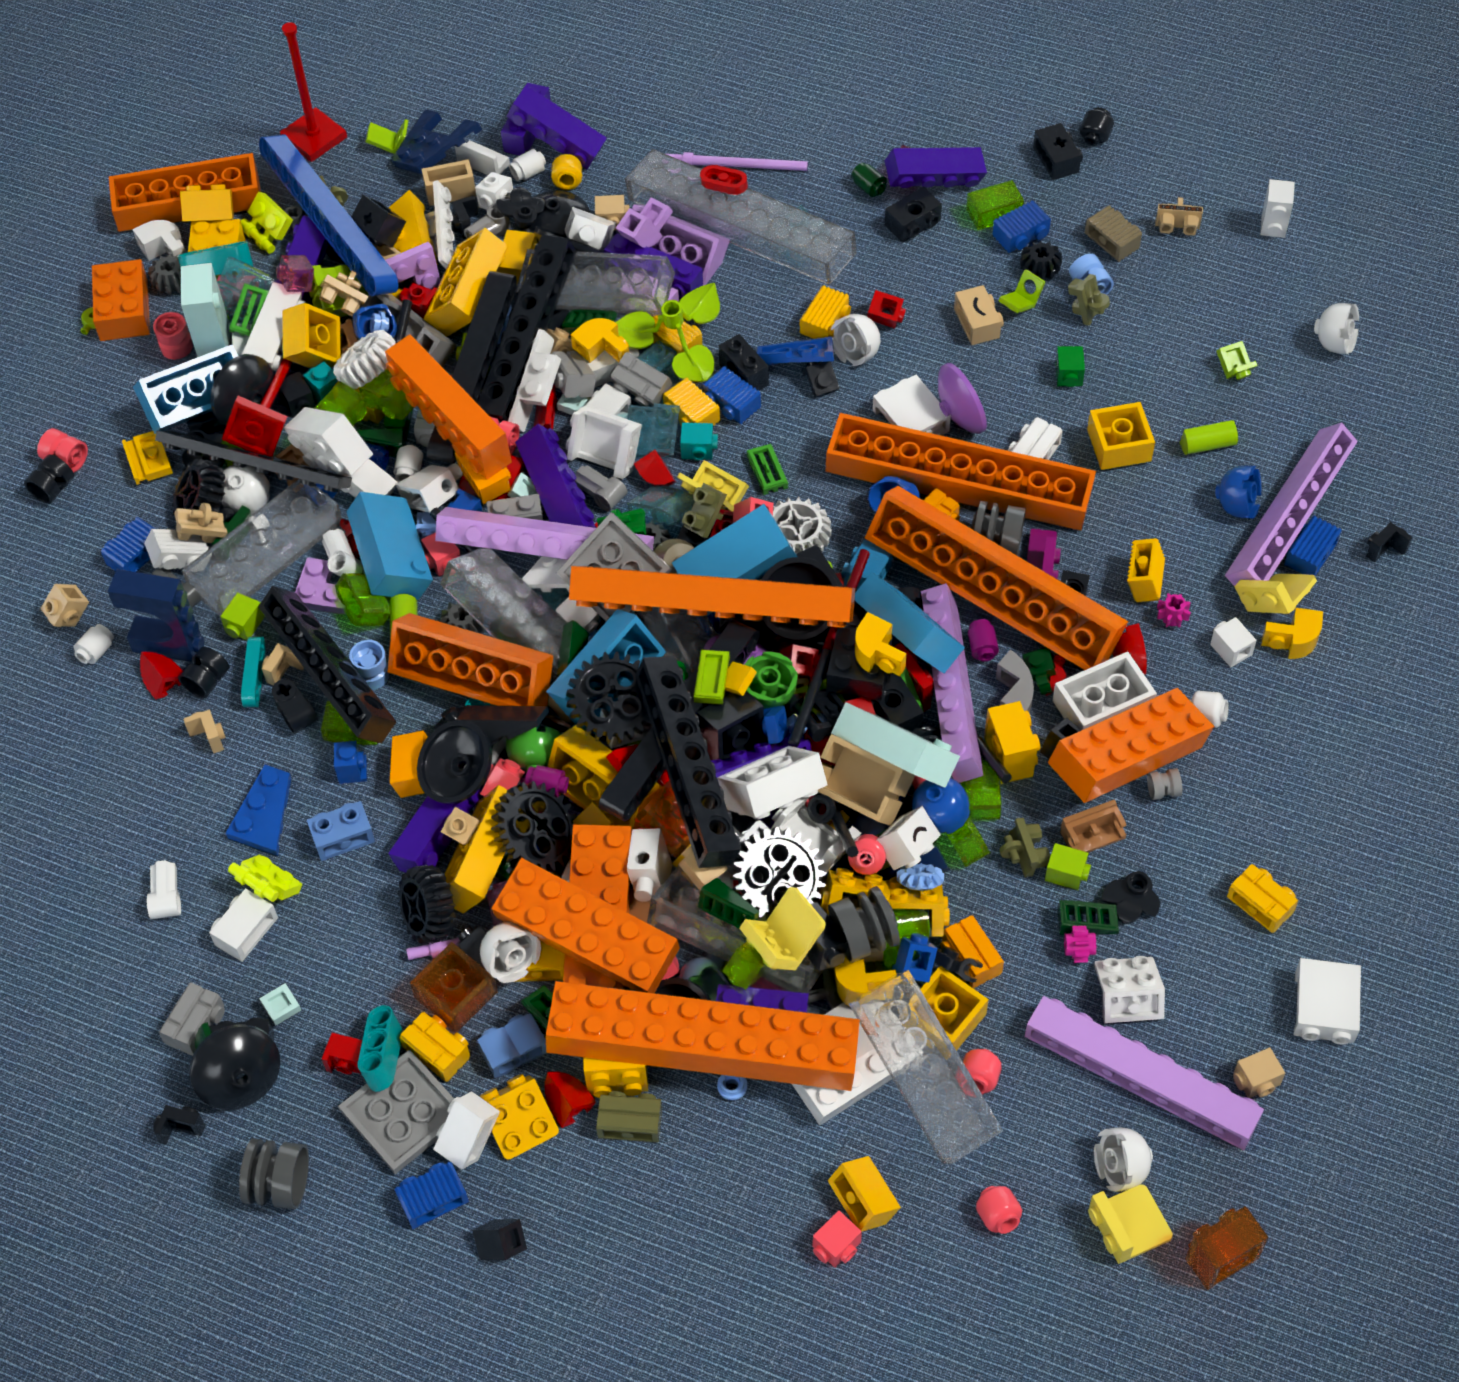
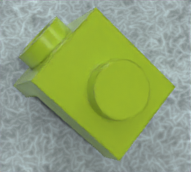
[1216,341,1258,380]

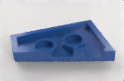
[757,336,834,365]
[226,765,291,856]

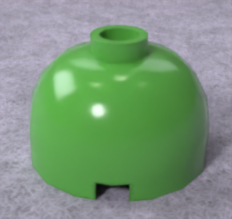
[744,651,798,708]
[506,727,561,774]

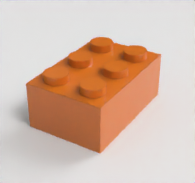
[92,259,150,341]

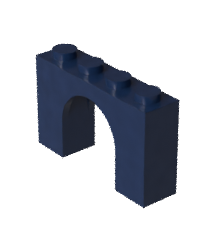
[108,569,204,662]

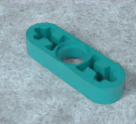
[241,637,265,708]

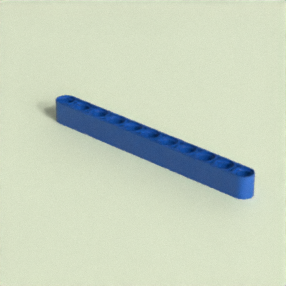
[259,134,398,296]

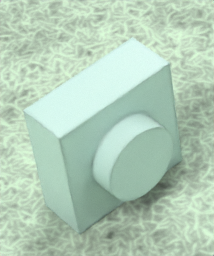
[557,394,592,415]
[507,472,538,498]
[259,984,301,1026]

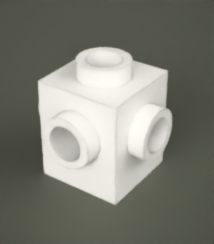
[475,172,513,210]

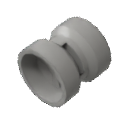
[1147,768,1182,800]

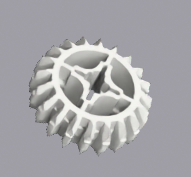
[333,330,396,390]
[773,496,831,554]

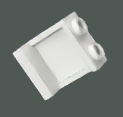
[873,375,951,435]
[566,405,642,480]
[770,797,861,873]
[1294,958,1361,1045]

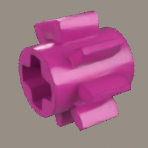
[1157,593,1191,627]
[1064,926,1096,963]

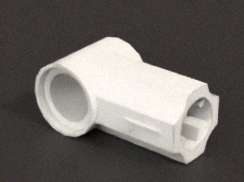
[322,528,363,581]
[147,860,181,919]

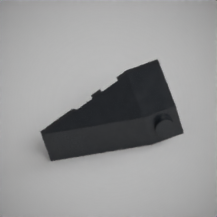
[434,705,549,748]

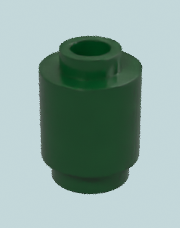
[851,163,887,197]

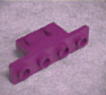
[1027,529,1061,579]

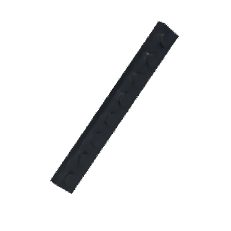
[155,430,352,492]

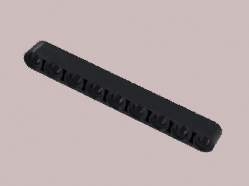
[427,271,517,464]
[599,619,760,822]

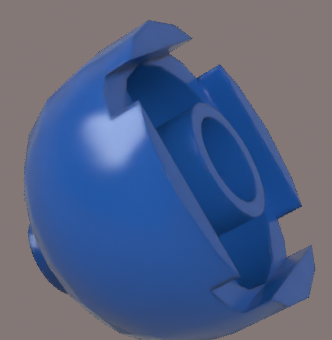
[1215,465,1262,519]
[911,778,970,834]

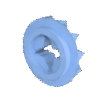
[897,863,944,891]

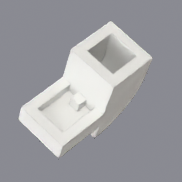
[133,220,186,261]

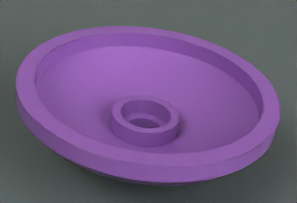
[938,363,987,434]

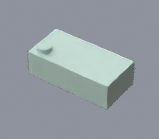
[181,263,231,357]
[831,702,960,788]

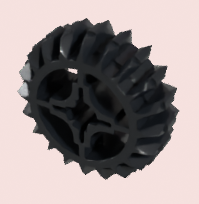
[172,459,226,521]
[397,865,456,944]

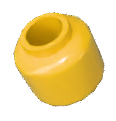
[551,154,582,190]

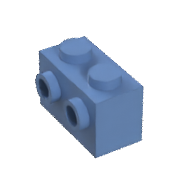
[307,801,375,861]

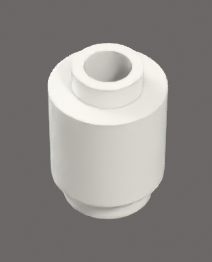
[509,149,546,181]
[393,445,423,482]
[73,624,114,664]

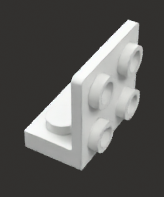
[1095,956,1165,1023]

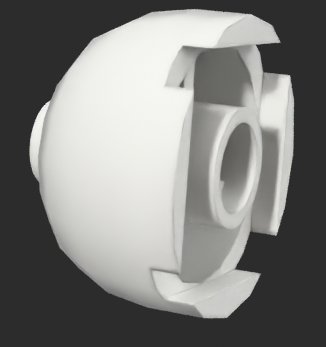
[1314,303,1359,354]
[831,314,881,367]
[222,465,270,515]
[480,922,541,983]
[1094,1128,1153,1192]

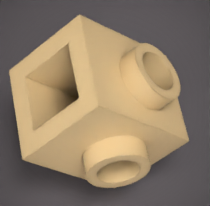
[40,584,89,627]

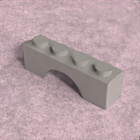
[362,293,457,366]

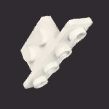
[425,180,454,269]
[508,329,561,432]

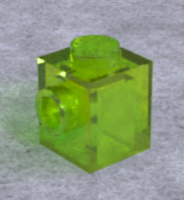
[945,817,990,867]
[722,942,767,990]

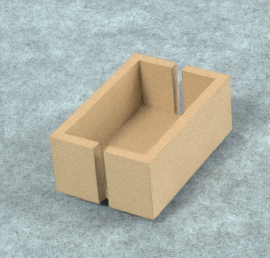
[818,734,915,826]

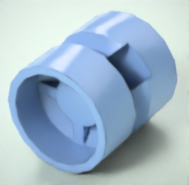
[1069,254,1114,295]
[349,640,389,690]

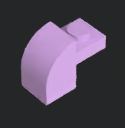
[616,197,673,248]

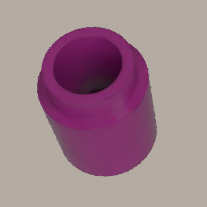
[967,619,999,662]
[525,765,569,797]

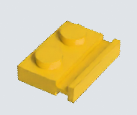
[122,431,173,485]

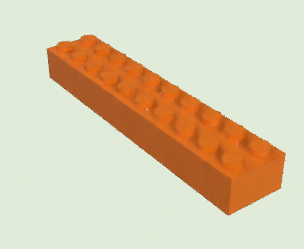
[825,413,1096,531]
[865,486,1129,670]
[569,566,855,627]
[546,981,860,1091]

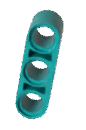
[177,241,253,275]
[358,1005,403,1092]

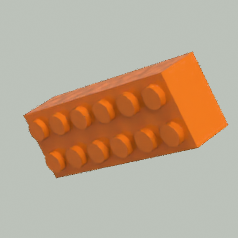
[109,153,261,232]
[385,334,512,480]
[387,613,553,706]
[1048,687,1214,803]
[563,824,632,990]
[491,857,680,993]

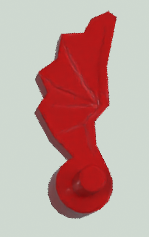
[1045,654,1066,696]

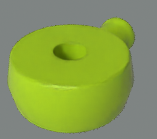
[80,307,95,335]

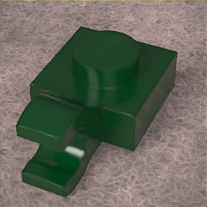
[1022,647,1056,695]

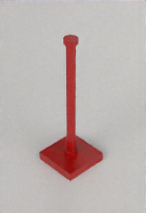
[280,22,347,162]
[222,358,292,457]

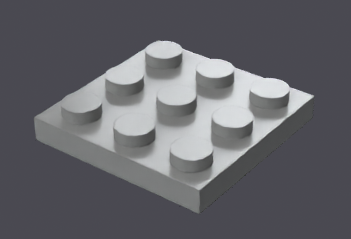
[556,512,672,621]
[338,1050,454,1174]

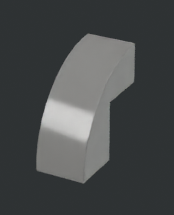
[996,649,1034,714]

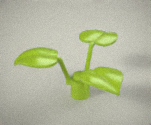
[615,283,720,382]

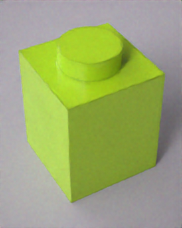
[220,592,265,640]
[1045,843,1091,890]

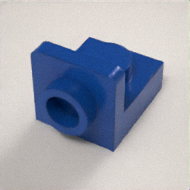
[762,706,789,744]

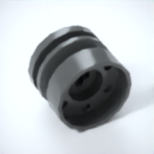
[971,501,1026,556]
[828,886,900,963]
[239,1138,309,1209]

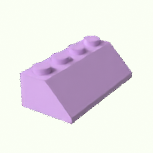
[632,204,730,286]

